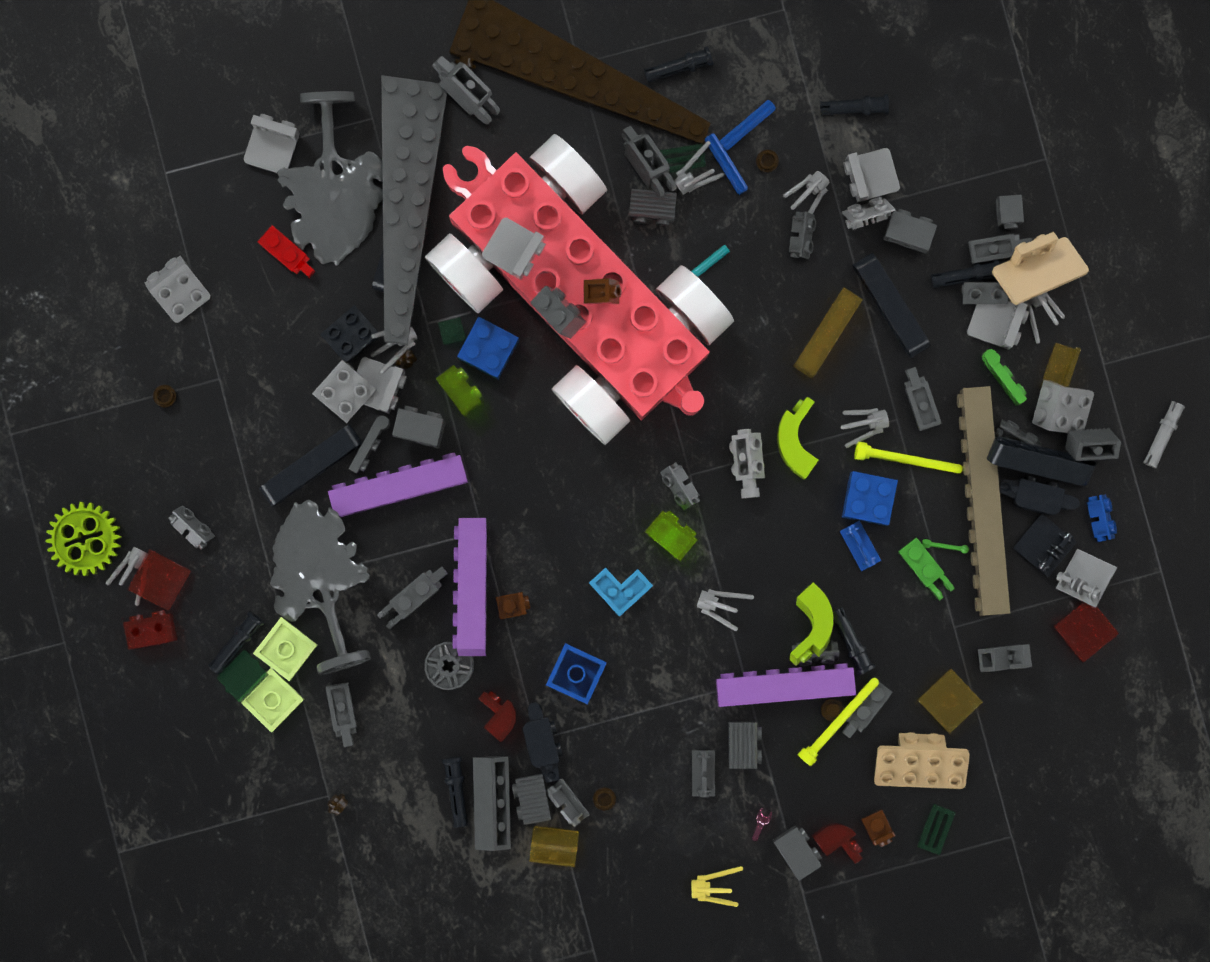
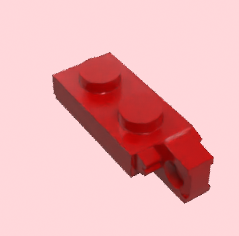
[258,225,315,278]

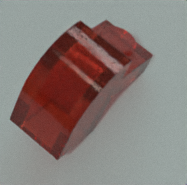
[478,691,516,742]
[811,823,863,864]

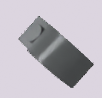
[978,644,1032,672]

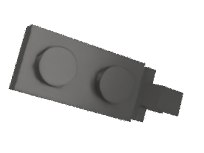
[968,234,1032,264]
[904,367,942,431]
[326,682,357,747]
[842,682,893,738]

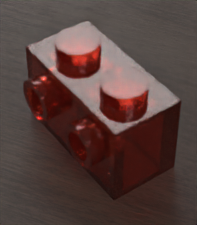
[123,610,177,650]

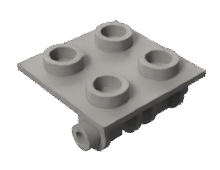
[842,197,896,230]
[312,360,376,423]
[1056,549,1117,608]

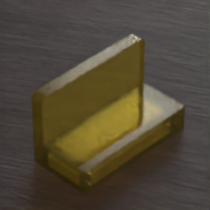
[1041,343,1081,387]
[529,826,579,867]

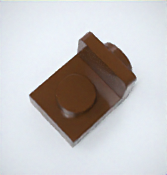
[584,278,622,304]
[496,592,531,619]
[861,809,896,847]

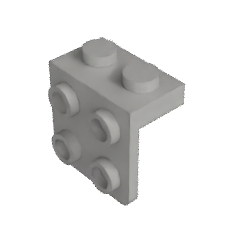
[244,114,300,173]
[843,148,900,203]
[482,218,546,280]
[144,256,210,323]
[967,301,1029,350]
[357,357,407,414]
[1032,380,1094,433]

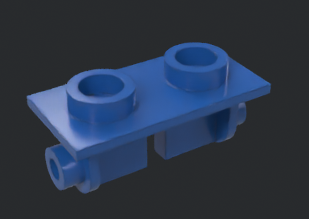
[1087,494,1117,542]
[840,521,881,571]

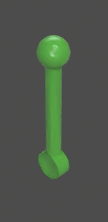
[922,539,969,554]

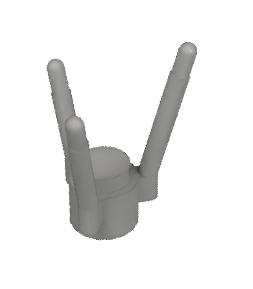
[674,141,725,195]
[783,171,830,214]
[1024,292,1065,344]
[370,327,417,373]
[841,408,889,448]
[106,547,151,606]
[697,589,754,631]

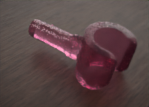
[752,808,772,841]

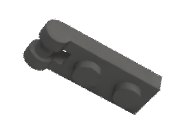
[349,416,391,475]

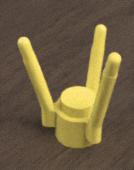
[692,866,743,907]

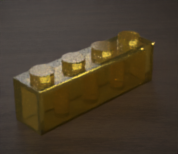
[793,287,863,378]

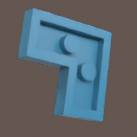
[589,568,653,617]

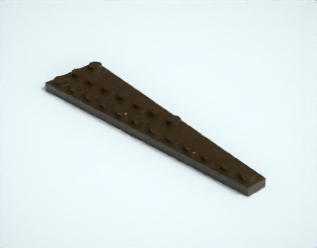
[449,0,711,145]

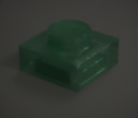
[438,317,466,345]

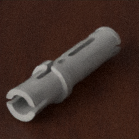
[1143,401,1185,469]

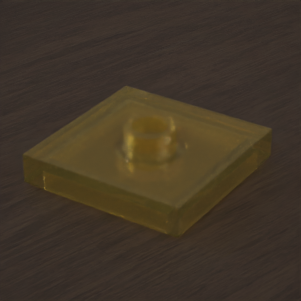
[918,669,982,733]

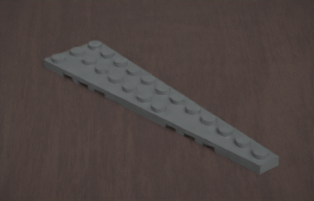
[381,75,448,346]

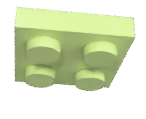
[253,617,318,681]
[239,668,304,733]

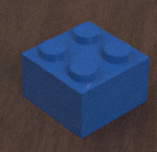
[457,316,520,380]
[842,471,898,526]
[546,643,607,704]

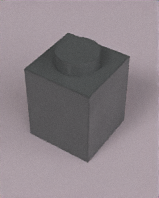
[996,195,1024,230]

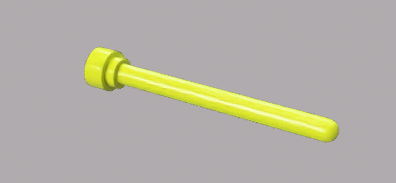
[854,441,963,473]
[798,678,879,766]

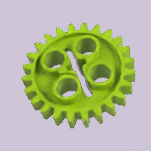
[46,502,122,576]

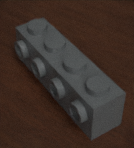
[473,756,511,851]

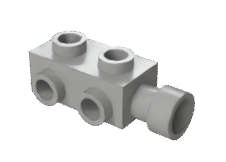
[729,429,765,499]

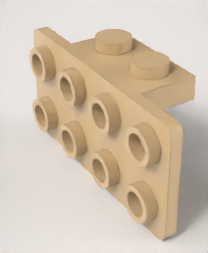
[992,232,1089,305]
[874,732,970,789]

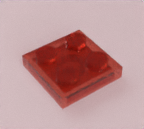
[128,549,191,611]
[1053,602,1119,662]

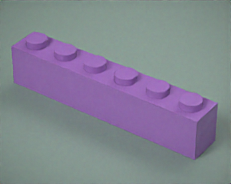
[328,453,468,518]
[453,518,487,656]
[716,663,856,707]

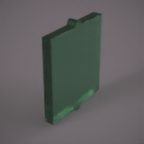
[217,649,269,703]

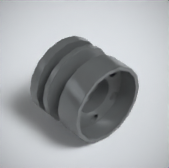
[424,642,474,690]

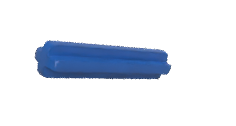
[720,100,776,151]
[705,133,748,194]

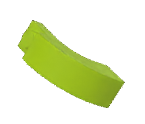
[777,397,818,479]
[790,582,833,666]

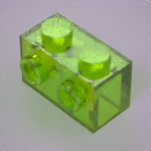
[436,365,482,417]
[645,511,697,561]

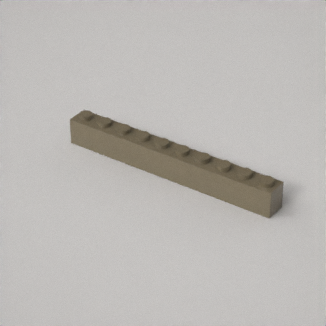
[957,386,1010,616]

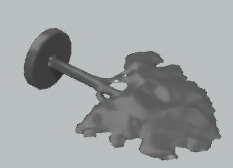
[277,91,383,265]
[270,500,371,675]

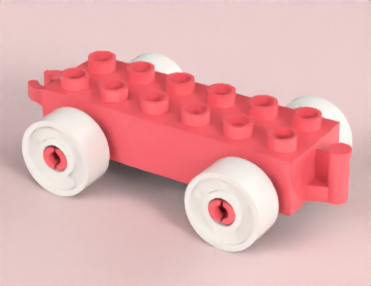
[425,134,734,445]

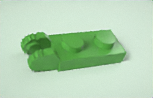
[982,349,1027,406]
[898,537,954,601]

